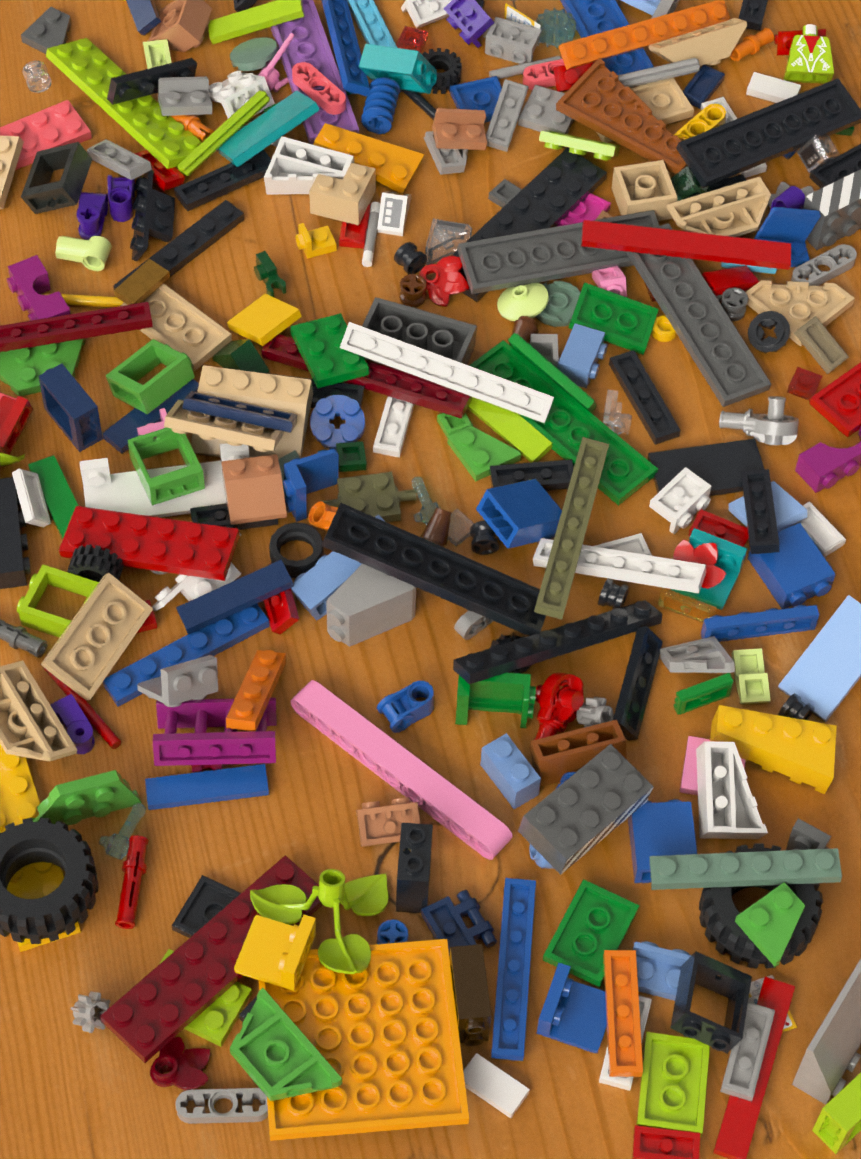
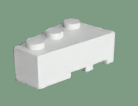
[264,136,354,195]
[696,741,768,839]

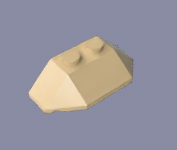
[649,18,747,66]
[667,176,771,237]
[0,660,77,762]

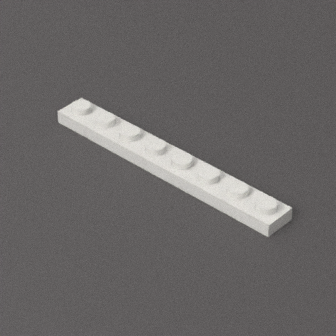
[340,322,554,424]

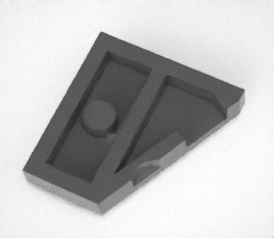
[21,7,71,54]

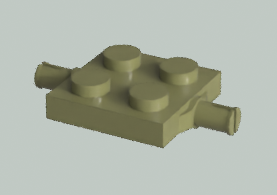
[322,472,417,522]

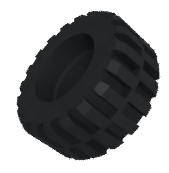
[0,817,98,944]
[699,843,823,969]

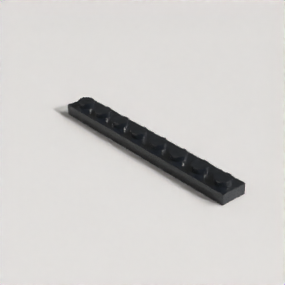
[453,600,663,684]

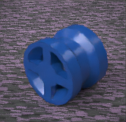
[377,919,408,944]

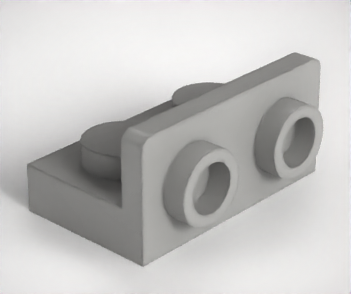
[485,17,542,64]
[158,76,212,116]

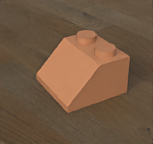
[149,0,212,52]
[221,454,287,525]

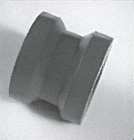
[721,288,748,321]

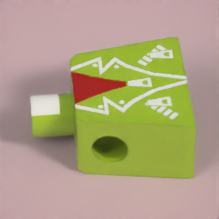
[784,24,834,84]

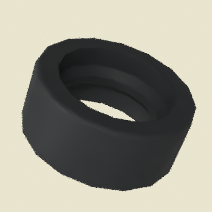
[269,522,324,578]

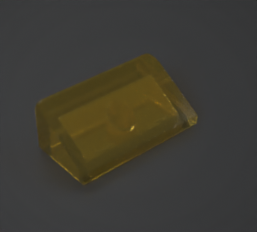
[658,587,718,623]

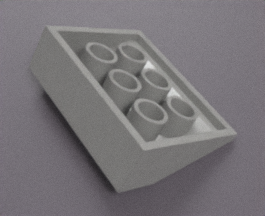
[792,959,861,1105]

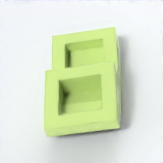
[731,648,771,704]

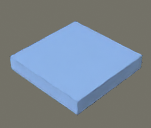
[728,481,807,532]

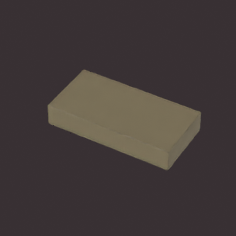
[794,316,849,374]

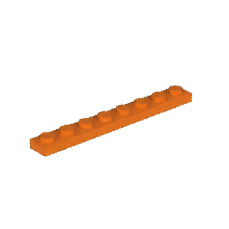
[559,0,730,70]

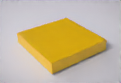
[227,293,302,346]

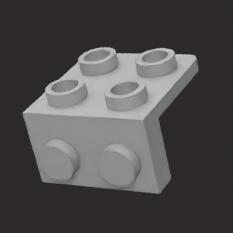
[137,655,218,707]

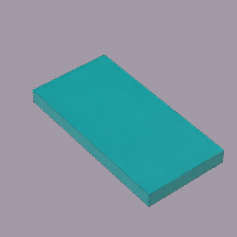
[217,90,320,167]

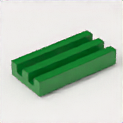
[673,673,734,715]

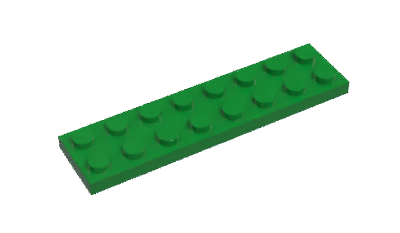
[469,340,658,506]

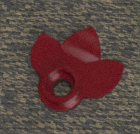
[150,1036,211,1090]

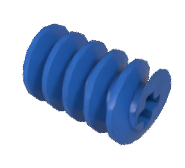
[361,77,400,134]

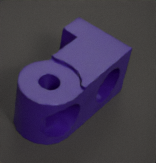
[50,694,95,754]

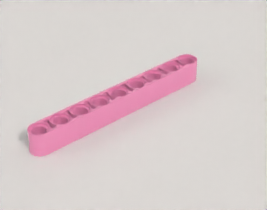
[290,680,513,860]

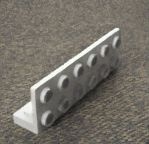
[80,443,249,517]

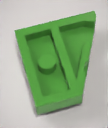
[447,426,521,482]
[735,882,805,967]

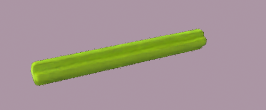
[178,91,270,176]

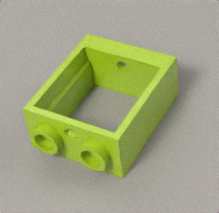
[17,564,99,638]
[812,1073,861,1154]

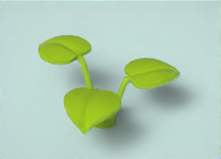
[250,869,388,974]

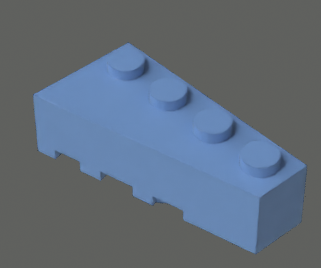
[291,514,384,621]

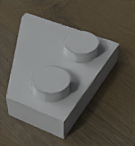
[424,131,468,175]
[660,636,735,673]

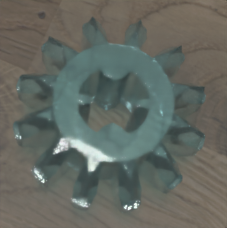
[536,7,576,48]

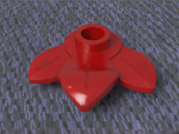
[419,256,469,307]
[673,540,726,589]

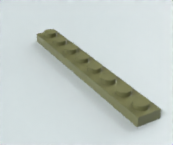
[534,437,609,620]

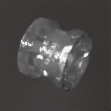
[22,61,52,93]

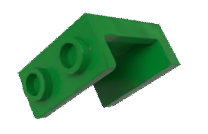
[455,673,536,728]

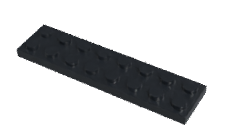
[676,78,861,188]
[451,147,607,302]
[321,503,546,636]

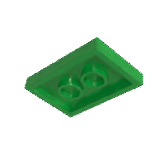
[568,282,659,355]
[290,313,369,389]
[543,879,640,987]

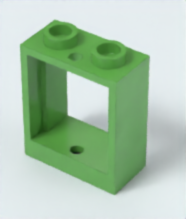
[105,339,195,414]
[128,427,205,505]

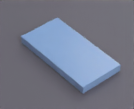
[778,595,861,722]

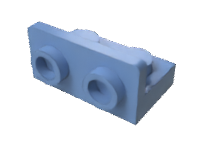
[633,941,692,1001]

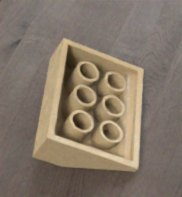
[191,365,313,459]

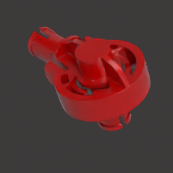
[530,672,584,748]

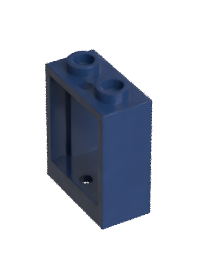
[38,363,103,452]

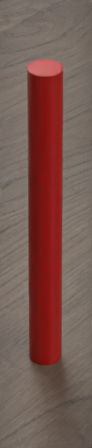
[43,667,121,749]

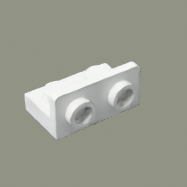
[401,0,452,29]
[649,467,712,534]

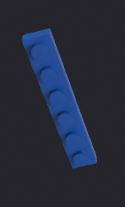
[321,0,370,96]
[103,604,270,707]
[491,878,536,1061]

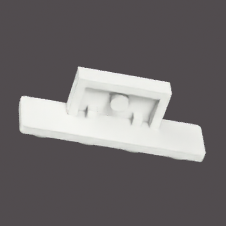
[152,534,241,611]

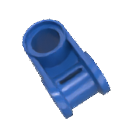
[377,681,434,733]

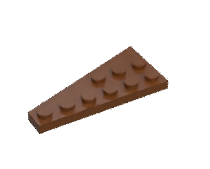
[556,58,689,177]

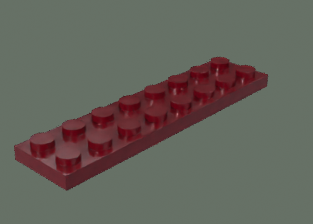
[100,855,323,1063]

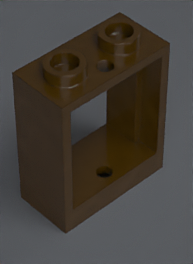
[449,944,491,1046]

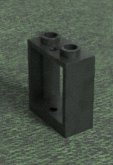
[21,142,92,214]

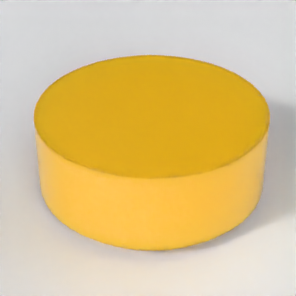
[651,315,677,342]

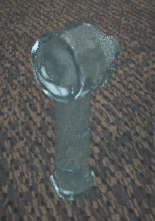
[411,476,441,525]
[99,803,146,860]

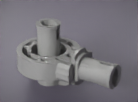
[719,396,799,445]

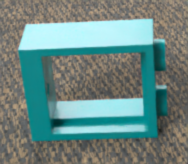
[359,44,437,94]

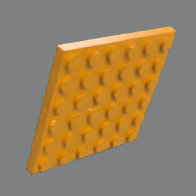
[258,939,469,1141]

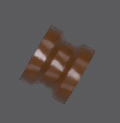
[400,274,426,308]

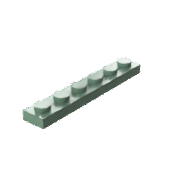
[649,848,842,890]

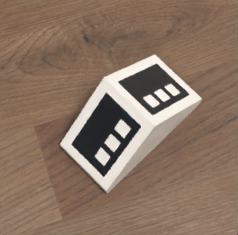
[377,191,411,236]

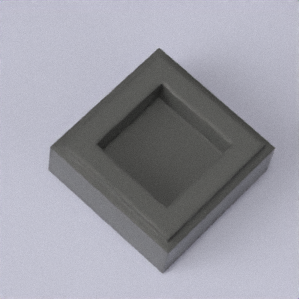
[488,179,522,208]

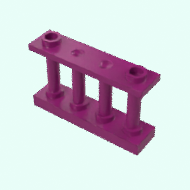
[153,698,277,766]

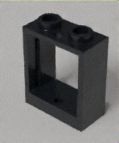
[396,823,433,913]
[670,951,752,1053]

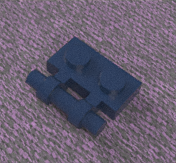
[421,890,497,956]

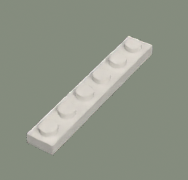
[533,538,706,593]

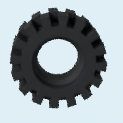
[422,48,462,94]
[67,545,124,582]

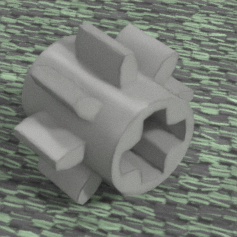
[577,697,614,728]
[71,991,111,1033]

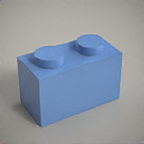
[557,324,608,389]
[480,733,541,809]

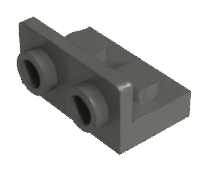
[786,818,831,850]

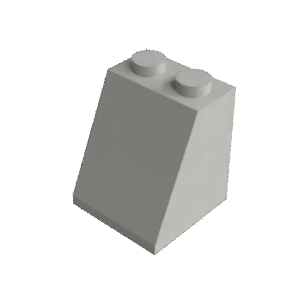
[326,564,416,647]

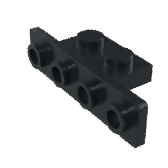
[130,170,175,261]

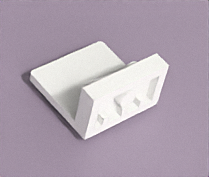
[209,71,275,119]

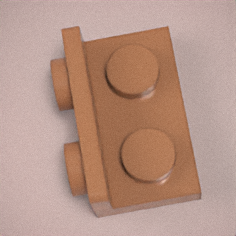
[432,108,487,150]
[355,797,420,847]

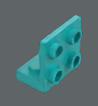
[671,528,747,610]

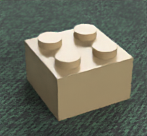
[611,160,677,221]

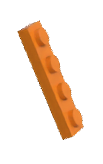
[226,650,286,732]
[603,950,643,1077]

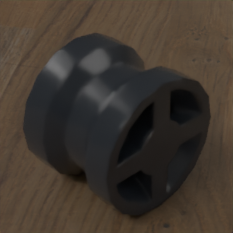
[394,242,427,275]
[470,521,499,555]
[598,578,630,609]
[778,693,815,721]

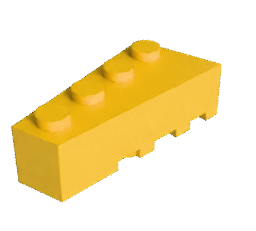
[710,705,837,794]

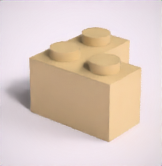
[309,163,376,225]

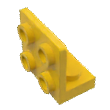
[234,914,316,991]

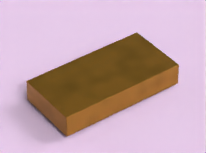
[114,259,170,305]

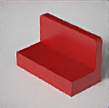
[0,396,33,455]

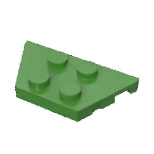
[0,339,85,397]
[32,770,141,825]
[230,988,342,1101]

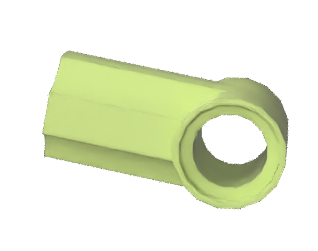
[55,236,112,271]

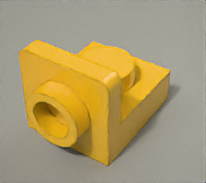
[295,223,337,259]

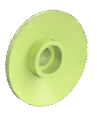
[497,283,549,321]

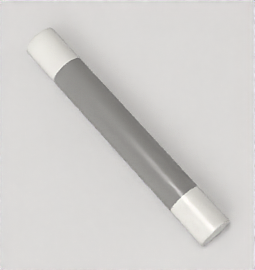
[362,202,381,267]

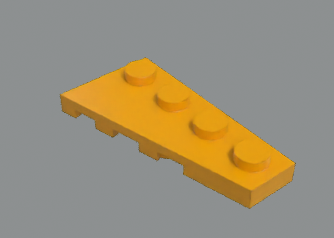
[313,123,424,193]

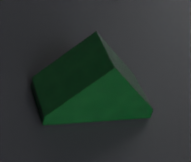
[213,339,270,374]

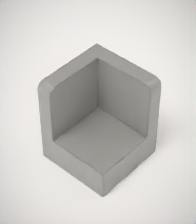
[530,334,559,368]

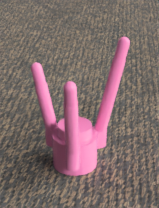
[258,33,294,92]

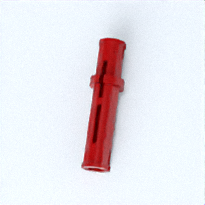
[115,835,149,929]

